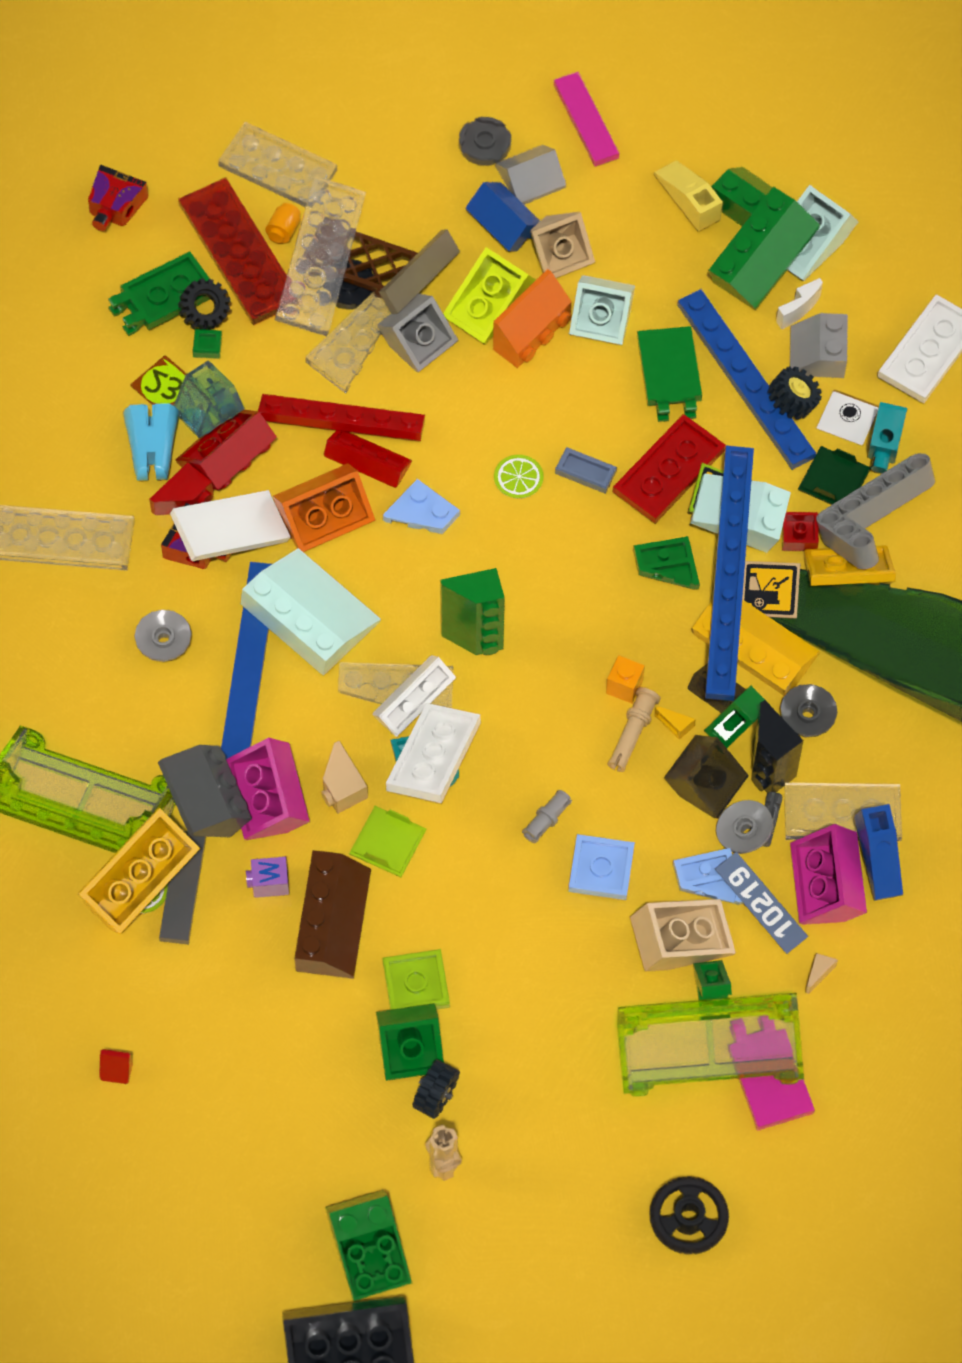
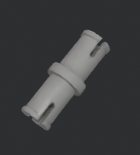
[522,790,572,843]

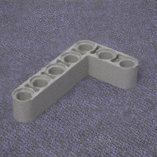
[816,453,935,569]

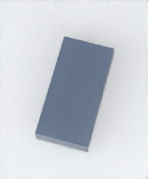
[555,447,617,494]

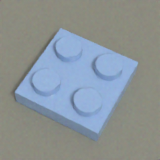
[569,834,635,900]

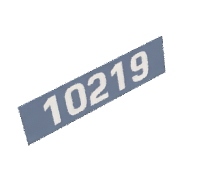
[715,852,809,954]

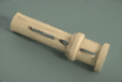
[608,687,661,772]

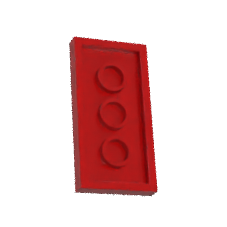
[613,414,726,524]

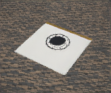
[817,389,879,446]

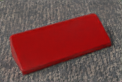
[324,430,412,488]

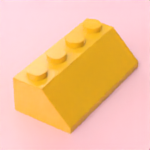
[692,599,820,696]
[77,808,200,934]

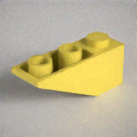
[654,160,723,232]

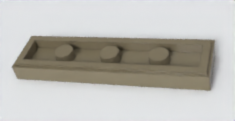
[379,229,460,314]

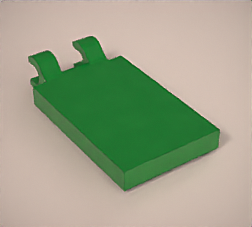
[108,251,214,336]
[637,326,702,422]

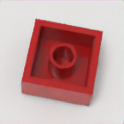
[782,512,819,551]

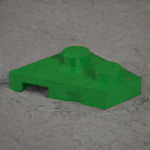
[633,536,700,590]

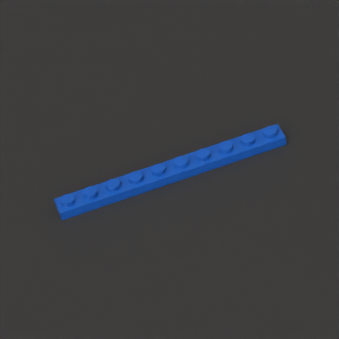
[705,445,754,701]

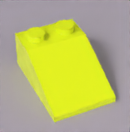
[443,247,536,344]

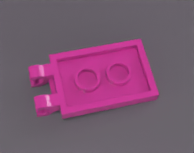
[728,1010,815,1131]

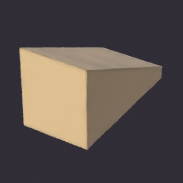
[806,954,838,994]

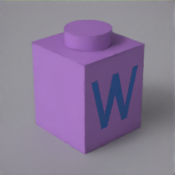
[246,857,289,898]

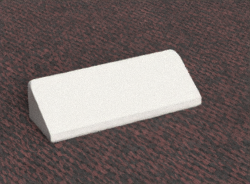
[372,655,456,737]

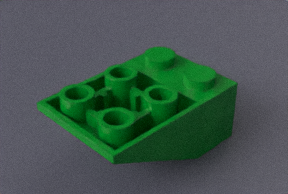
[325,1190,412,1301]

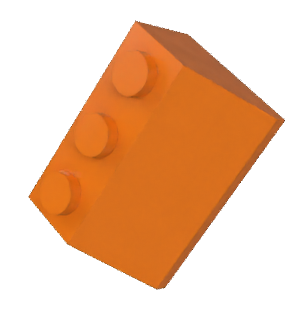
[493,269,572,368]
[273,463,375,552]

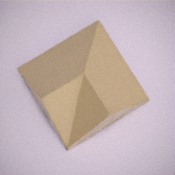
[530,212,595,278]

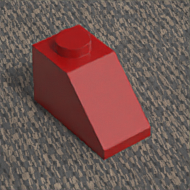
[149,462,214,515]

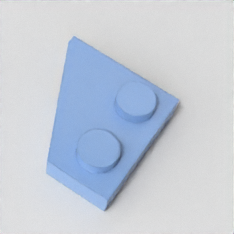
[383,479,460,534]
[673,848,743,905]

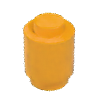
[265,203,301,243]

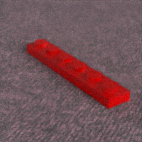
[258,394,425,441]

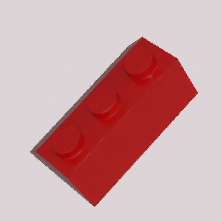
[175,408,277,490]

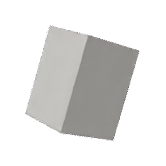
[495,145,566,205]

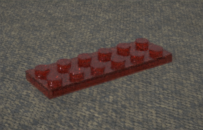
[178,177,301,325]

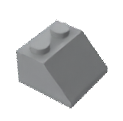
[377,294,458,372]
[790,313,848,378]

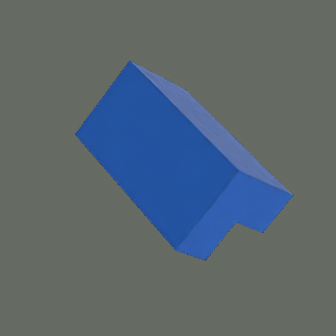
[465,182,540,251]

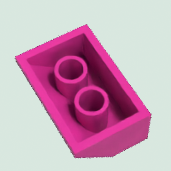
[226,737,310,840]
[790,824,867,925]

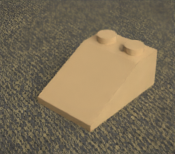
[630,899,736,971]

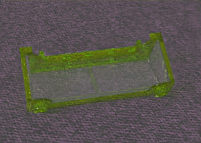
[0,725,176,853]
[617,992,804,1096]

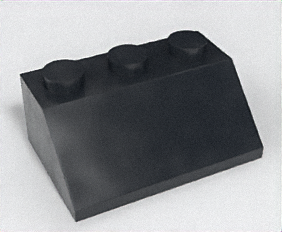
[752,700,804,793]

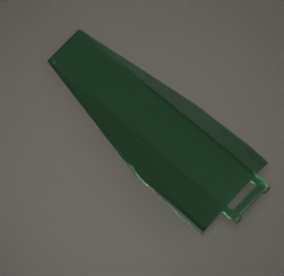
[771,569,962,722]

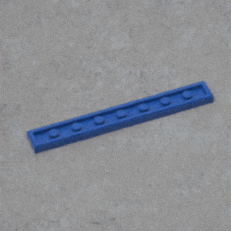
[221,562,272,759]

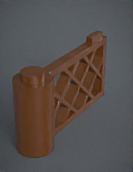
[299,217,418,299]

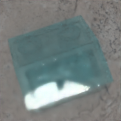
[174,360,245,438]

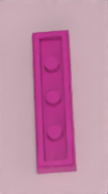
[554,72,619,167]

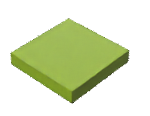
[382,949,450,1010]

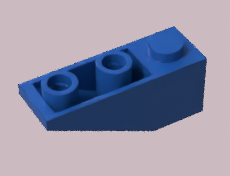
[854,804,903,901]

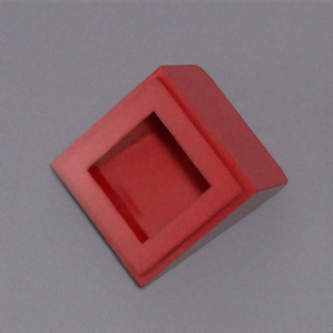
[99,1049,133,1084]

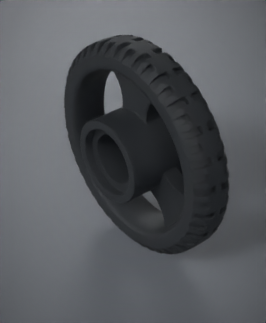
[650,1177,729,1255]

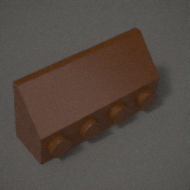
[294,850,371,979]

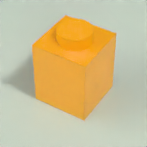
[606,655,645,704]

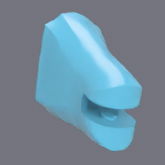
[123,403,179,481]

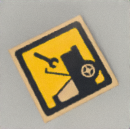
[742,561,801,619]

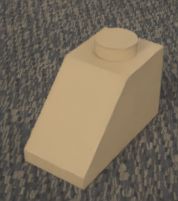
[321,741,368,814]

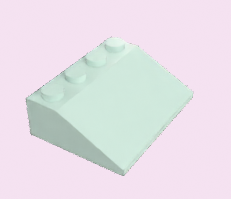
[241,548,381,676]

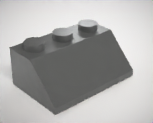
[158,745,252,837]

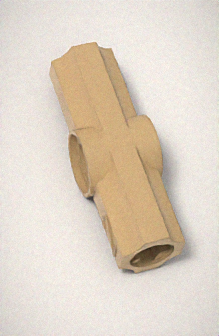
[425,1125,462,1181]

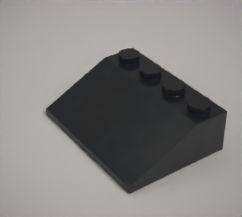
[282,1296,414,1363]

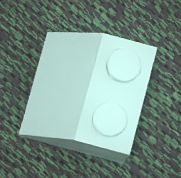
[569,275,635,345]

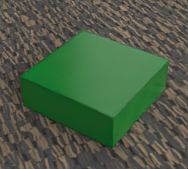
[193,329,223,359]

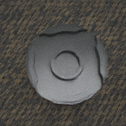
[459,117,511,166]

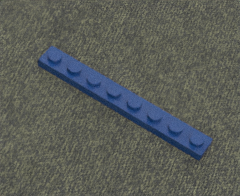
[677,289,816,470]

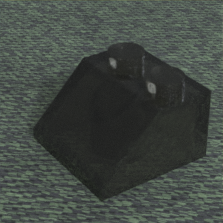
[664,735,749,819]

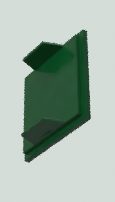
[798,446,871,505]

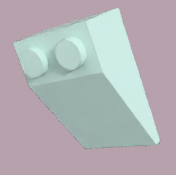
[788,185,859,281]
[691,474,791,553]

